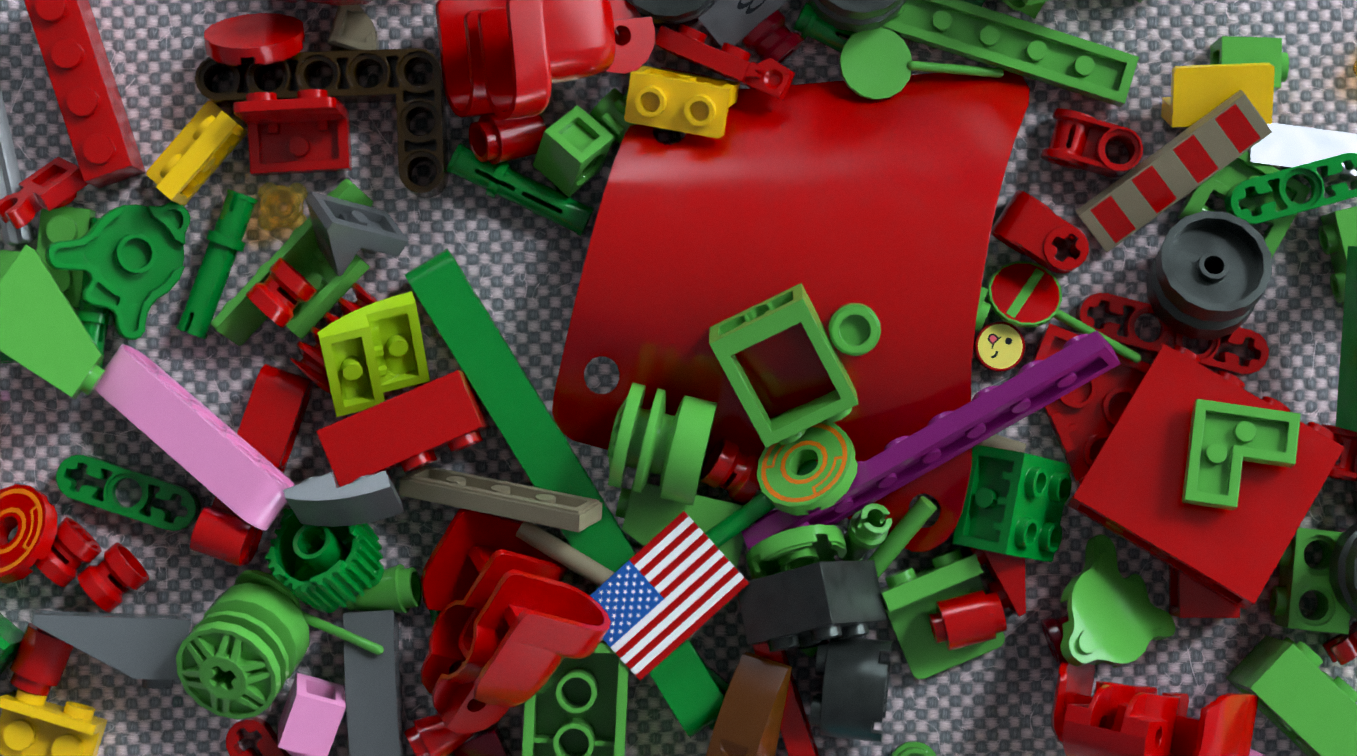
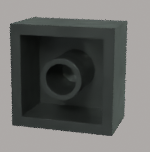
[738,560,887,652]

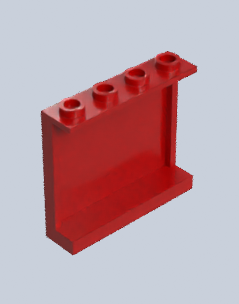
[1067,344,1345,610]

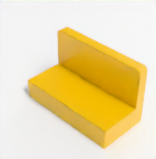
[1161,63,1275,128]

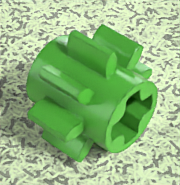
[590,87,636,147]

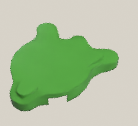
[1060,534,1176,668]

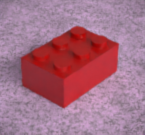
[316,370,491,487]

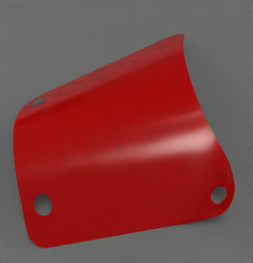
[552,70,1030,552]

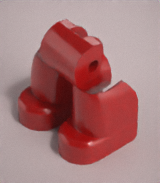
[436,0,655,120]
[420,508,611,734]
[1051,659,1258,756]

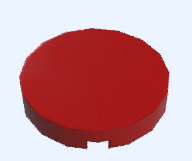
[204,13,305,66]

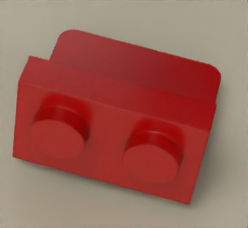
[233,89,352,176]

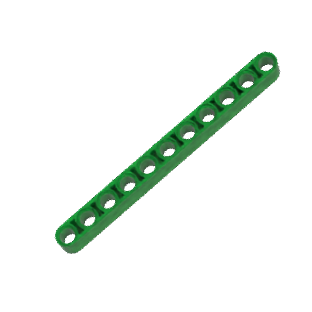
[405,248,725,738]

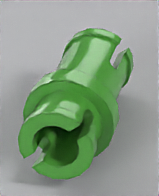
[840,503,892,561]

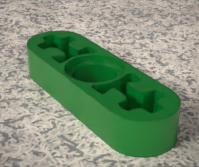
[1225,153,1357,226]
[56,455,201,531]

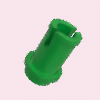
[793,2,856,53]

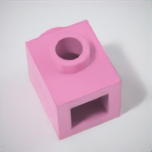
[278,672,346,756]

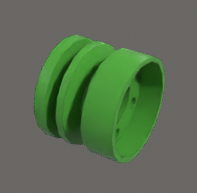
[607,383,717,506]
[176,582,310,720]

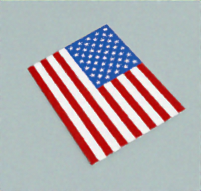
[590,511,749,681]

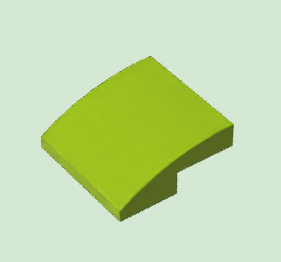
[317,291,430,417]

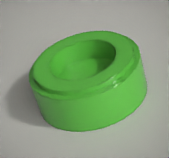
[828,303,881,356]

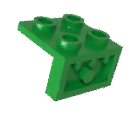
[952,445,1072,562]

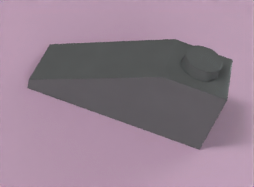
[31,610,190,689]

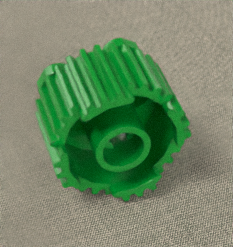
[265,508,384,614]

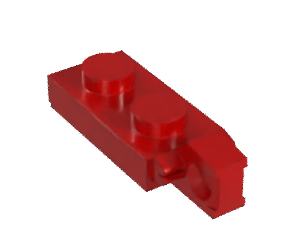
[655,24,795,101]

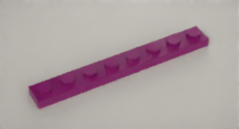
[742,330,1121,550]

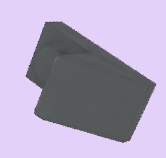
[306,191,409,276]

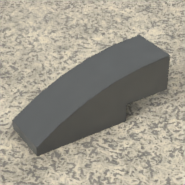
[343,610,403,756]

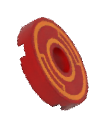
[0,484,58,584]

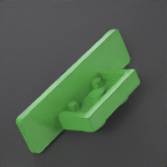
[211,179,373,346]

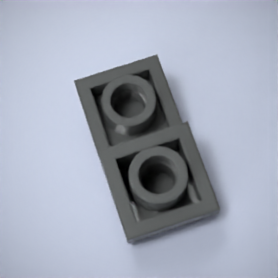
[283,470,404,527]

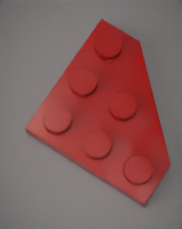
[1031,323,1151,487]

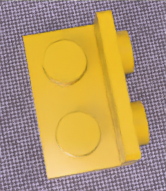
[624,65,740,138]
[146,101,248,206]
[0,688,108,756]

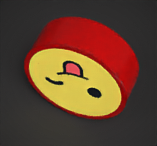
[973,322,1025,372]

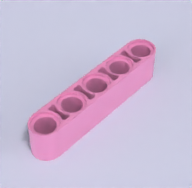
[95,344,295,530]

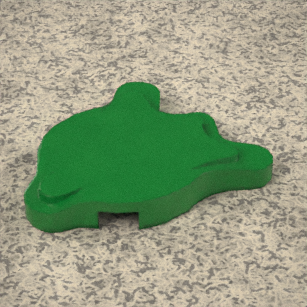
[45,202,190,340]

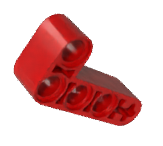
[190,364,313,566]

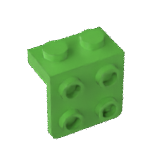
[880,547,1005,679]

